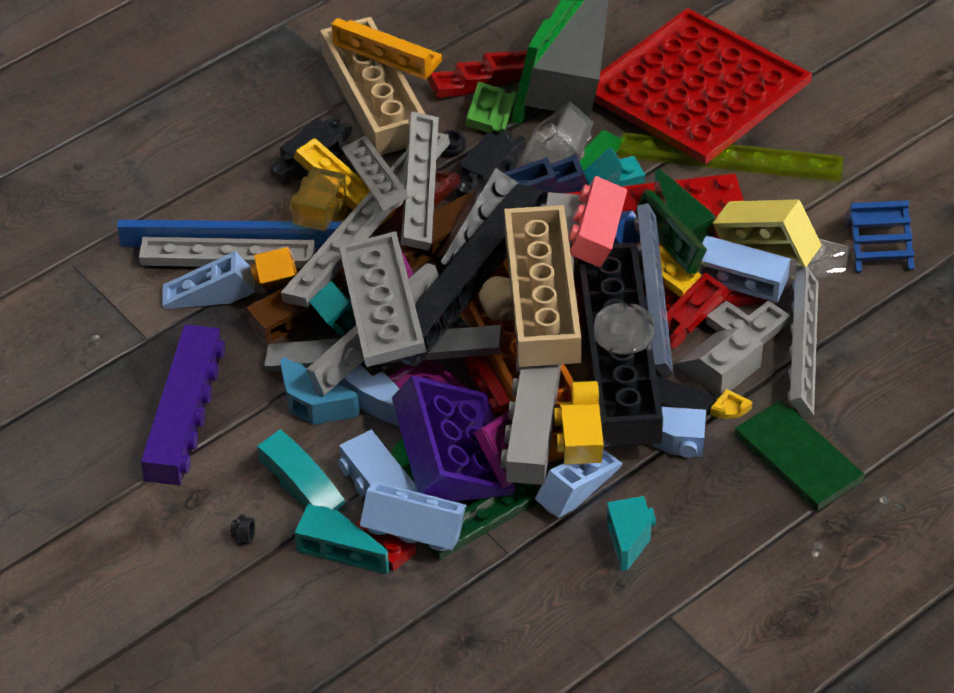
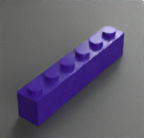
[141,324,225,486]

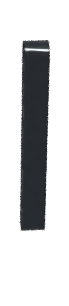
[396,184,548,367]

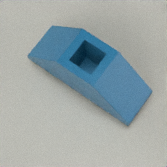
[280,357,359,425]

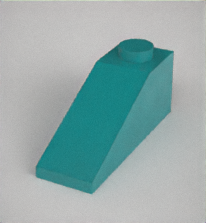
[295,504,389,574]

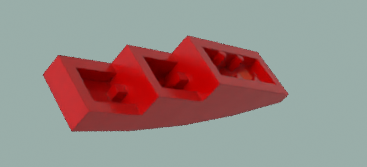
[428,51,527,98]

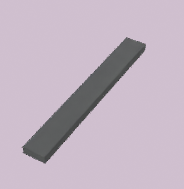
[264,325,503,373]

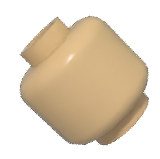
[479,276,514,322]

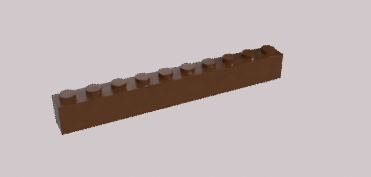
[246,189,476,348]

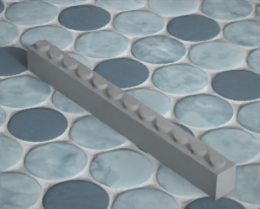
[501,192,582,485]

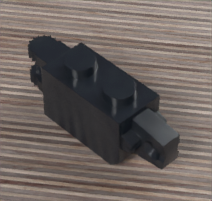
[270,115,353,183]
[456,129,527,198]

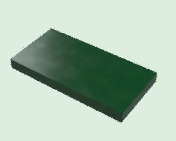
[734,399,865,511]

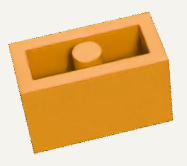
[250,247,297,291]

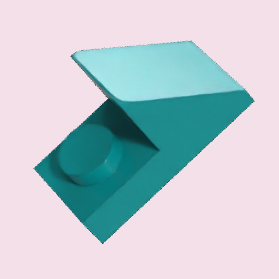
[584,147,645,186]

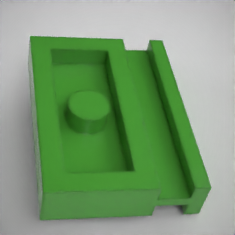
[465,82,516,133]

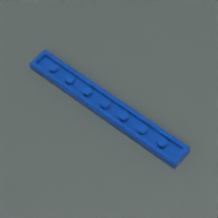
[117,220,343,249]

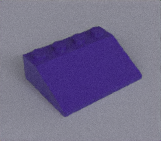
[392,375,516,501]

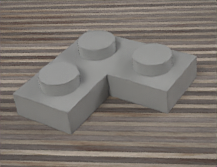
[706,300,791,345]

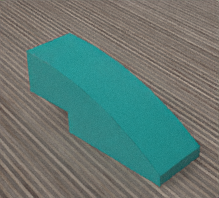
[257,429,345,510]

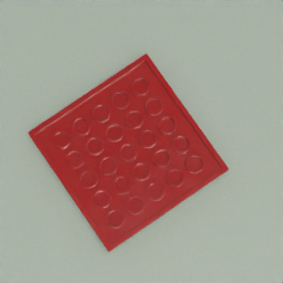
[594,8,812,165]

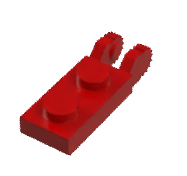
[667,273,729,349]
[465,356,510,417]

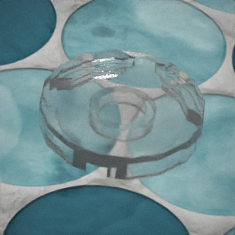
[593,303,655,354]

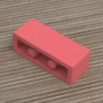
[568,176,627,268]

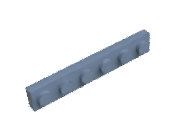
[634,204,674,377]

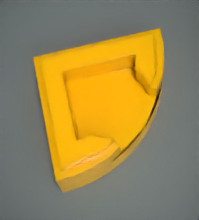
[710,389,753,419]

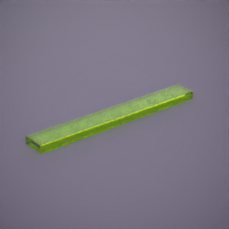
[619,133,844,182]

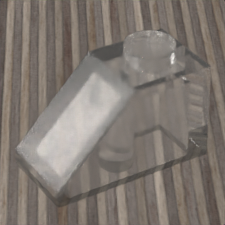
[789,239,849,280]

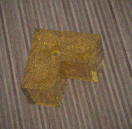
[289,167,347,231]

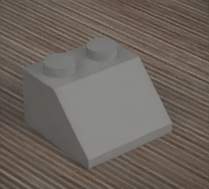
[676,327,763,398]

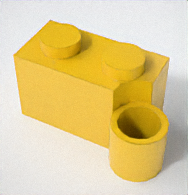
[554,381,604,465]

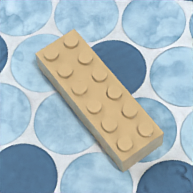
[320,17,425,156]
[504,205,581,367]

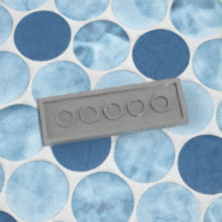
[339,231,427,367]

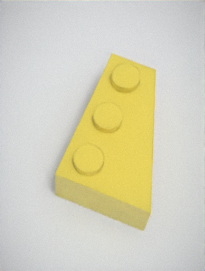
[712,199,821,267]

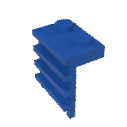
[845,200,914,273]

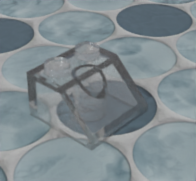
[520,101,594,165]

